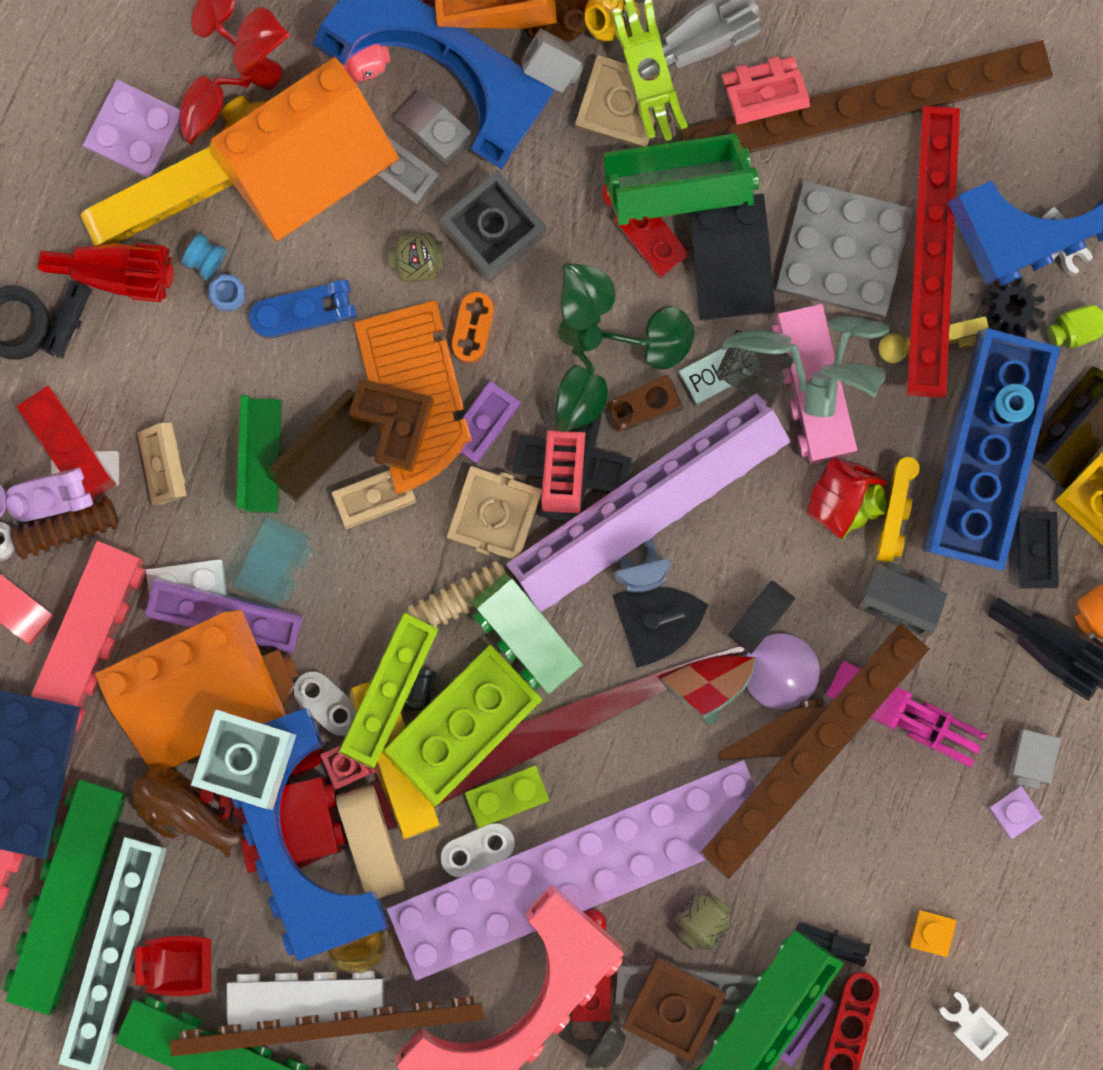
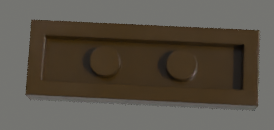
[1032,366,1103,488]
[269,389,375,503]

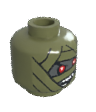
[389,233,444,282]
[674,892,731,950]

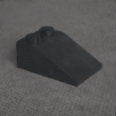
[687,193,775,321]

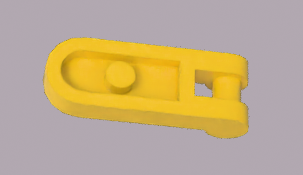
[876,457,920,562]

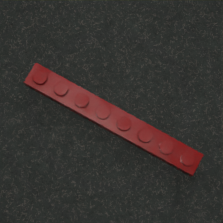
[907,106,961,398]

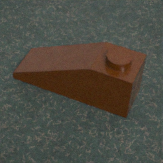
[718,700,826,760]

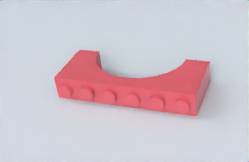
[395,884,624,1070]

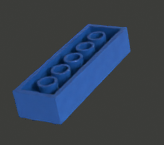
[922,328,1061,571]

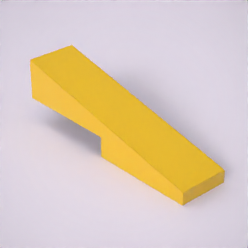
[349,681,440,840]

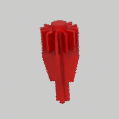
[38,243,174,303]

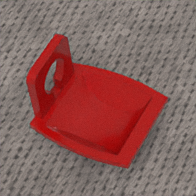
[806,457,887,539]
[135,936,211,996]

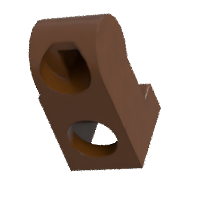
[606,374,683,433]

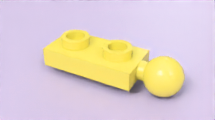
[878,316,989,363]

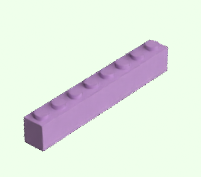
[506,393,790,613]

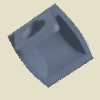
[613,537,672,592]

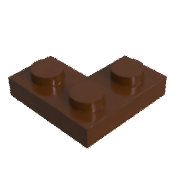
[349,379,434,472]

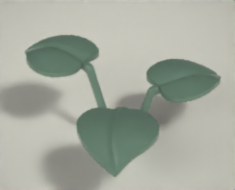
[722,316,891,417]

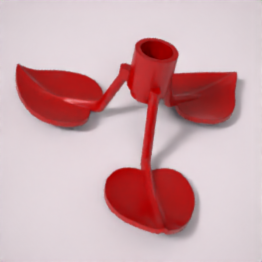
[179,0,290,145]

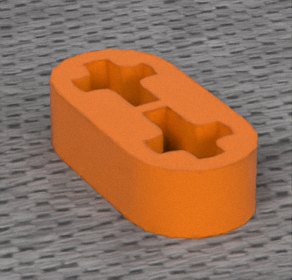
[452,292,494,364]

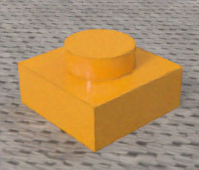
[909,910,957,957]

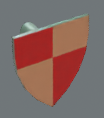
[661,656,756,725]

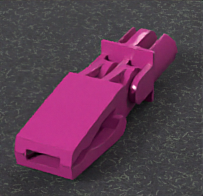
[825,661,988,768]

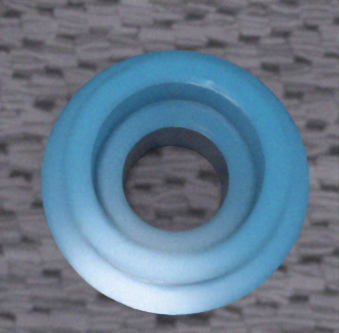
[995,384,1034,423]

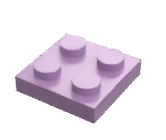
[83,79,180,178]

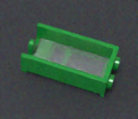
[603,133,759,225]

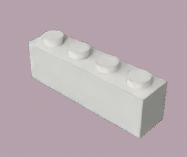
[227,971,385,1030]

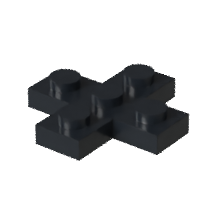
[512,413,632,523]

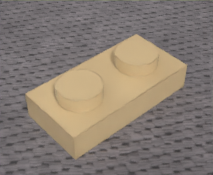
[137,422,187,506]
[332,470,417,530]

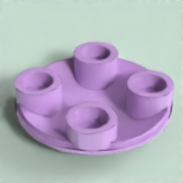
[746,634,820,710]

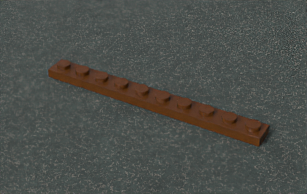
[680,40,1053,153]

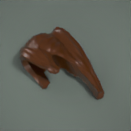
[132,767,245,858]

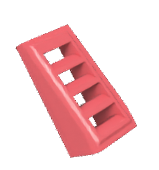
[541,430,585,513]

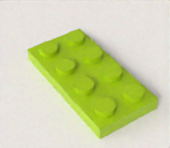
[382,644,543,807]

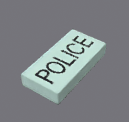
[679,347,763,406]

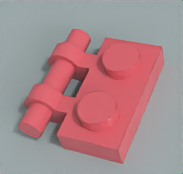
[721,56,810,125]

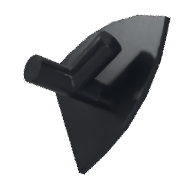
[614,587,709,668]

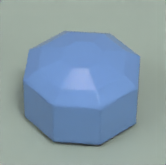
[209,274,246,312]

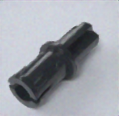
[794,922,871,967]

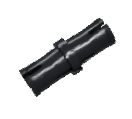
[41,280,93,359]

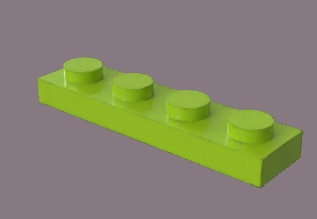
[338,612,439,769]

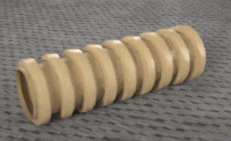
[407,561,506,629]

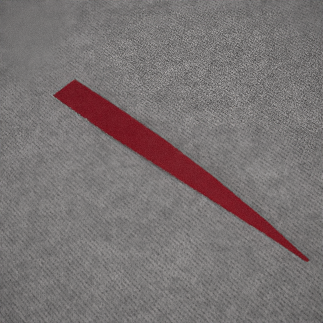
[267,646,745,882]

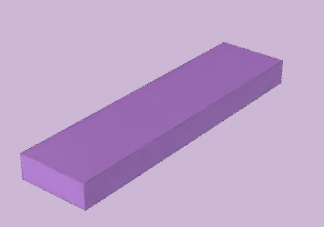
[145,578,303,653]

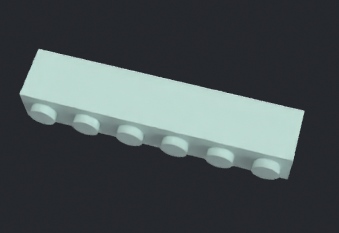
[59,837,167,1070]

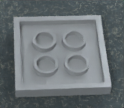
[775,181,913,319]

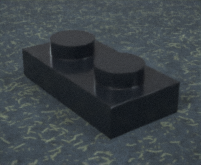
[1017,512,1059,589]

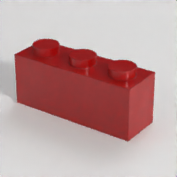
[16,385,117,501]

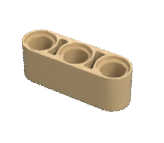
[335,784,405,898]

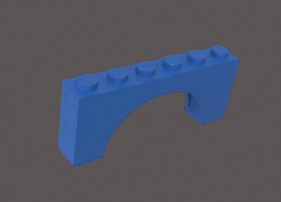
[312,0,555,170]
[948,181,1103,286]
[232,708,389,961]

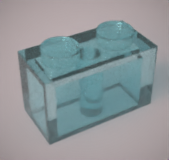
[234,517,313,608]

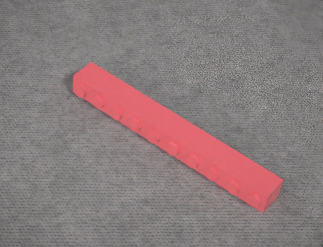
[0,541,146,909]

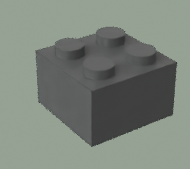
[439,170,547,284]

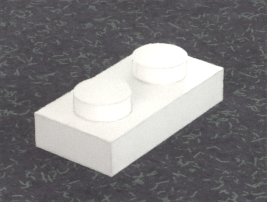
[146,559,227,597]

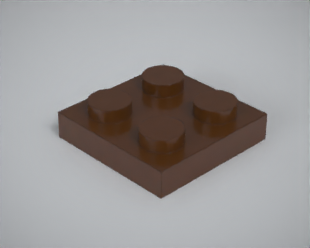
[622,957,727,1063]

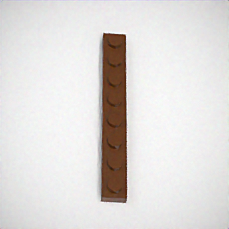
[699,623,930,879]
[170,996,484,1057]

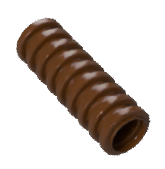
[11,496,119,560]

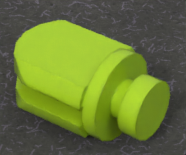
[1046,305,1103,348]

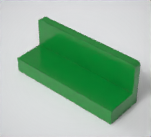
[236,394,283,514]

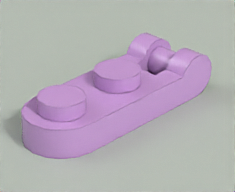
[6,467,94,522]

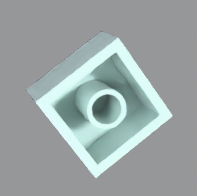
[191,710,296,810]

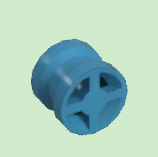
[181,233,227,281]

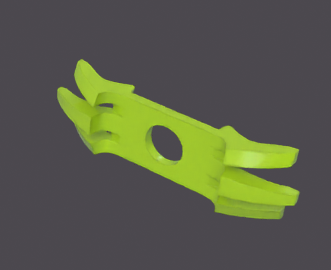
[612,0,688,141]

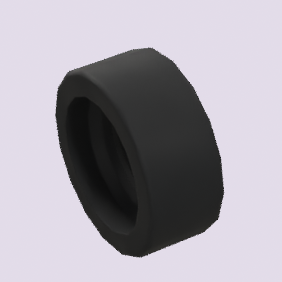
[0,285,51,360]
[728,580,795,654]

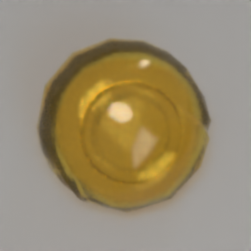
[327,930,386,973]

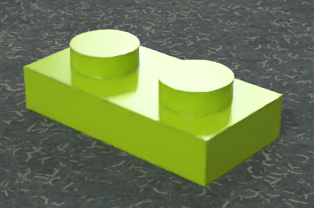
[465,765,550,829]

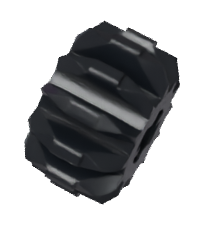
[981,277,1046,338]

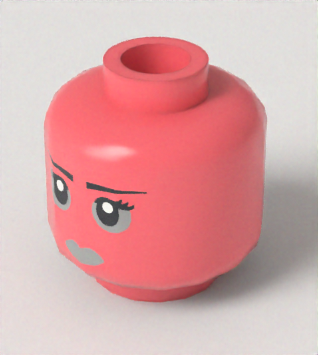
[341,44,390,84]

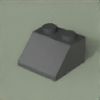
[856,561,947,638]

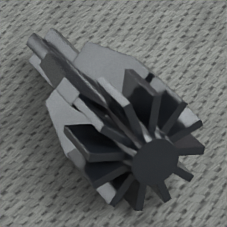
[988,598,1103,701]

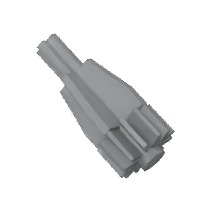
[638,0,762,79]

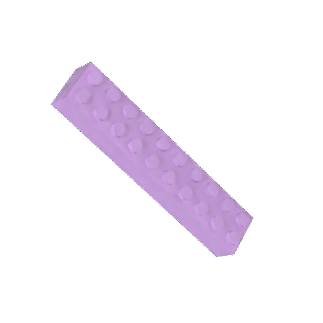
[387,760,774,981]

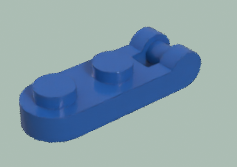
[250,280,357,338]

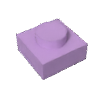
[988,786,1043,839]

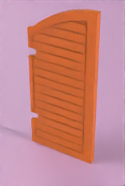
[354,300,472,495]

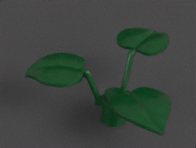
[555,264,695,432]

